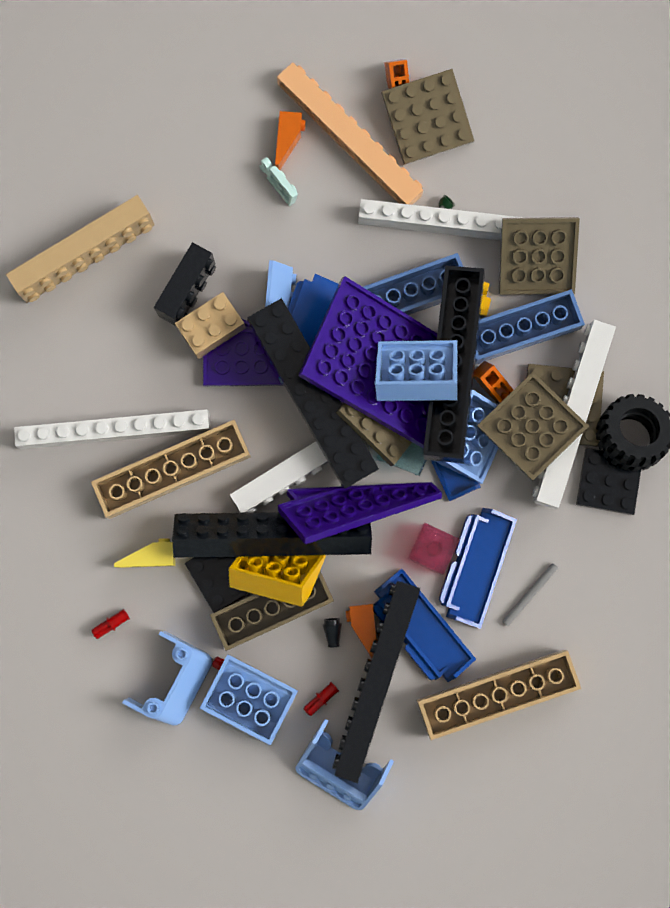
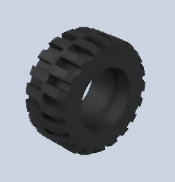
[596,394,670,471]

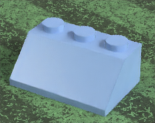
[265,260,297,308]

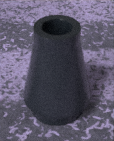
[323,618,342,648]

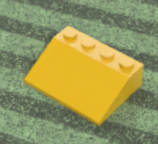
[229,555,326,607]

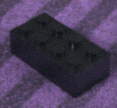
[154,242,216,326]

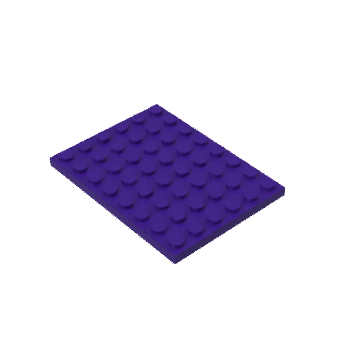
[298,276,437,449]

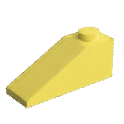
[114,538,175,568]

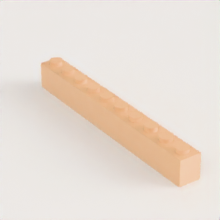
[277,62,423,205]

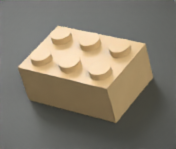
[175,292,246,359]

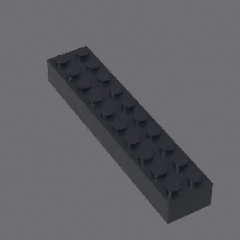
[423,266,485,464]
[247,298,379,489]
[172,512,372,558]
[332,581,421,783]

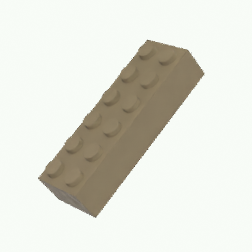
[210,571,334,651]

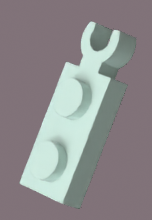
[259,157,298,206]

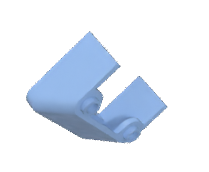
[122,631,212,725]
[295,719,394,810]

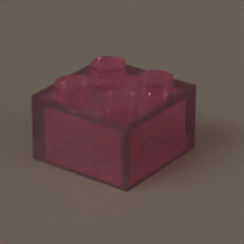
[407,523,460,575]

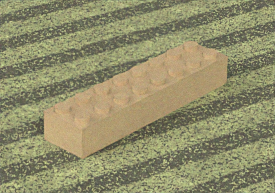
[6,195,155,303]
[91,419,251,519]
[416,650,581,740]

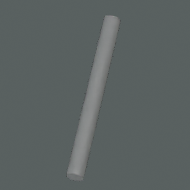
[502,563,558,626]

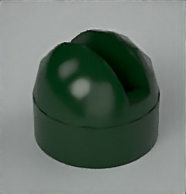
[438,195,455,209]

